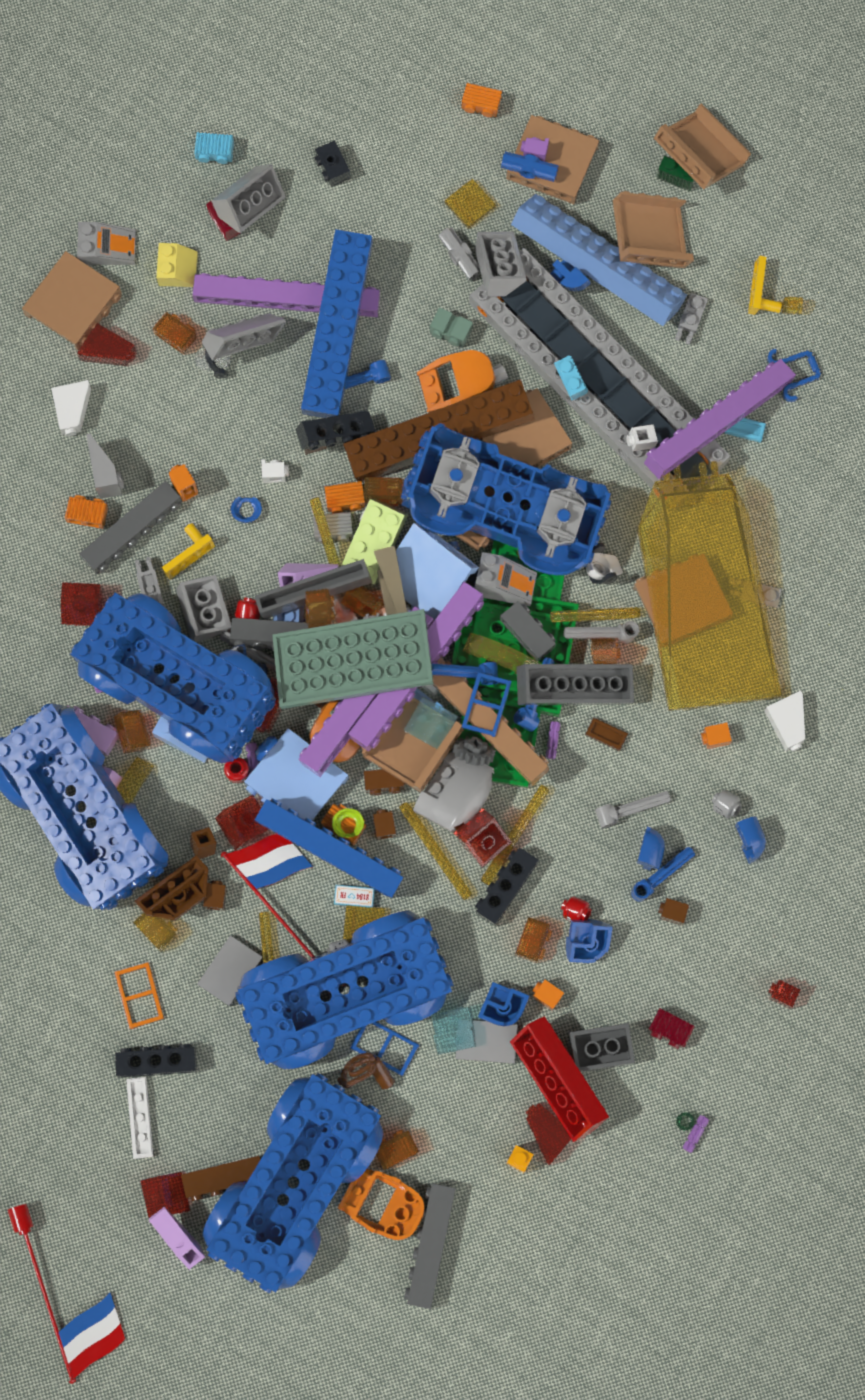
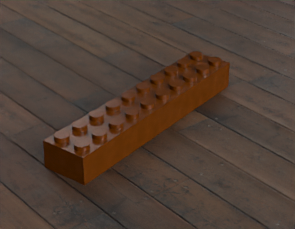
[343,379,535,482]

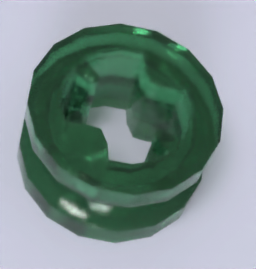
[676,1112,694,1131]

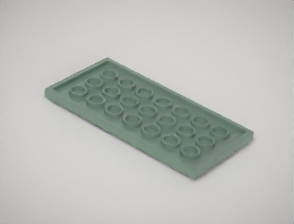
[272,609,434,709]

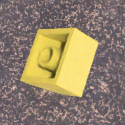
[156,243,198,287]

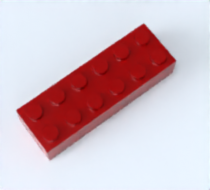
[510,1016,609,1142]

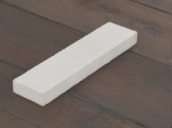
[126,1077,154,1159]

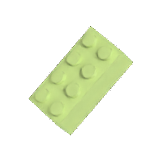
[341,498,408,584]

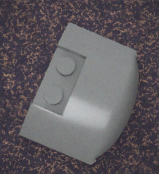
[413,751,494,832]

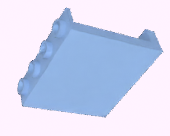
[396,523,479,620]
[244,728,349,821]

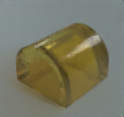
[782,297,803,314]

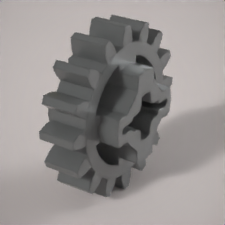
[453,736,496,766]

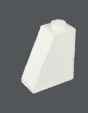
[51,380,91,436]
[765,691,805,752]

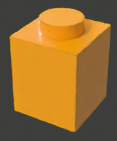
[506,1145,534,1173]

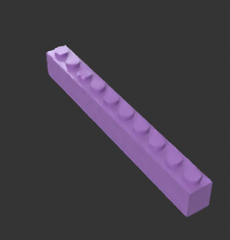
[193,273,380,317]
[644,359,796,479]
[348,582,484,752]
[298,607,434,778]

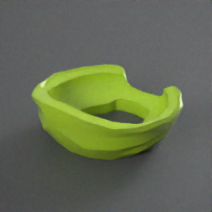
[332,808,364,838]

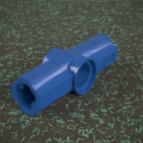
[501,151,559,182]

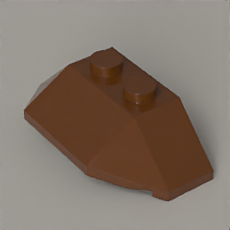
[134,856,209,921]

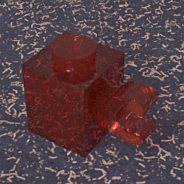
[768,979,801,1009]

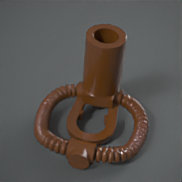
[337,1053,395,1089]

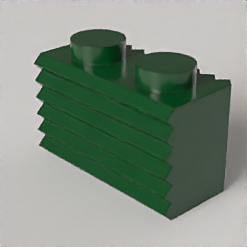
[657,155,695,192]

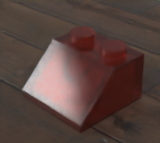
[60,582,103,626]
[215,794,270,851]
[454,808,512,868]
[140,1172,190,1218]

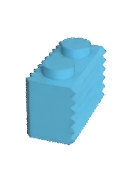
[194,132,234,164]
[554,356,588,400]

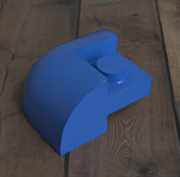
[550,259,591,292]
[735,816,766,864]
[637,827,665,871]
[566,919,613,963]
[478,982,529,1027]

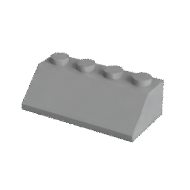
[211,164,286,233]
[475,231,526,297]
[202,313,286,360]

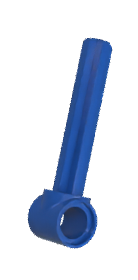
[345,360,391,389]
[514,657,554,732]
[432,662,499,685]
[631,847,695,902]

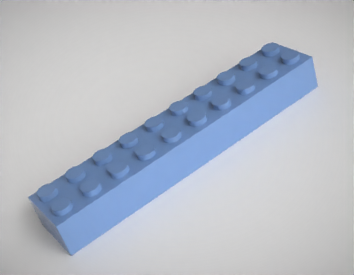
[511,194,687,326]

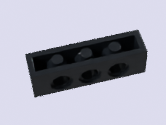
[295,411,376,450]
[475,847,539,927]
[115,1044,197,1078]

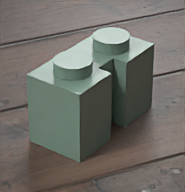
[430,307,473,347]

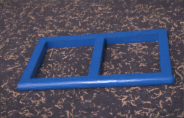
[462,672,512,737]
[351,1022,420,1076]

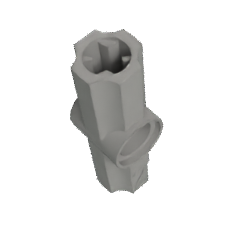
[439,227,481,281]

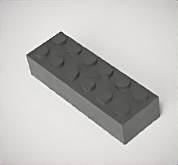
[517,664,634,705]

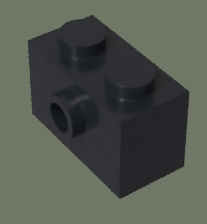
[314,140,351,187]

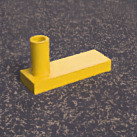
[748,256,782,315]
[162,523,215,580]

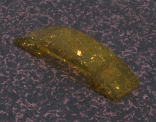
[463,633,541,674]
[117,757,154,803]

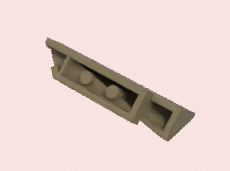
[374,546,407,615]

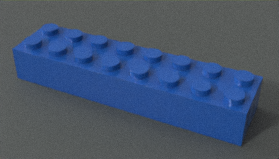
[255,798,403,898]

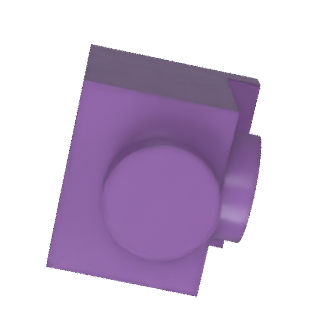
[520,137,549,162]

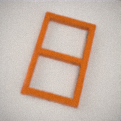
[114,962,164,1029]

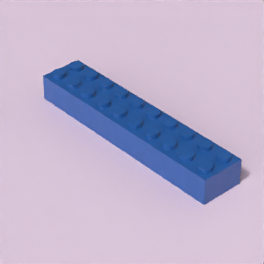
[301,229,373,418]

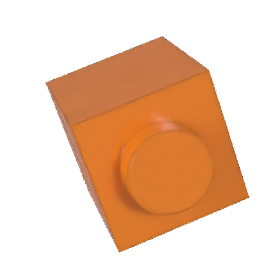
[701,723,732,749]
[532,980,564,1011]

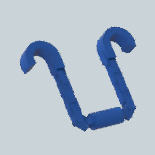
[767,349,821,402]

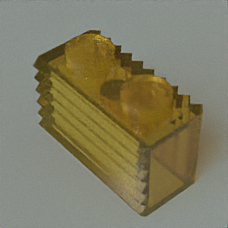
[133,913,178,952]

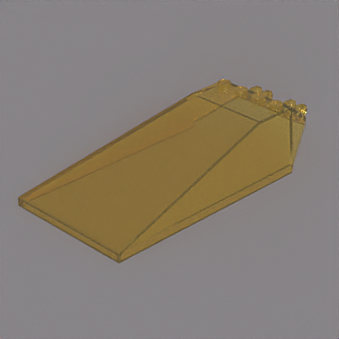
[637,461,782,711]

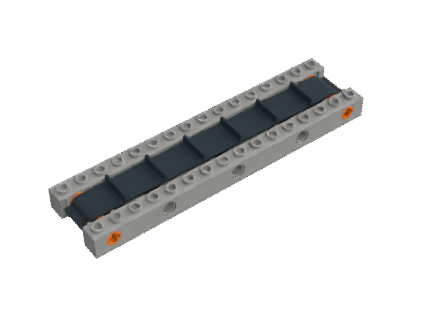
[469,248,730,511]

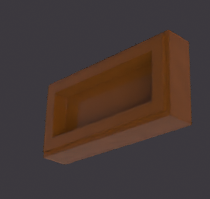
[585,717,628,752]

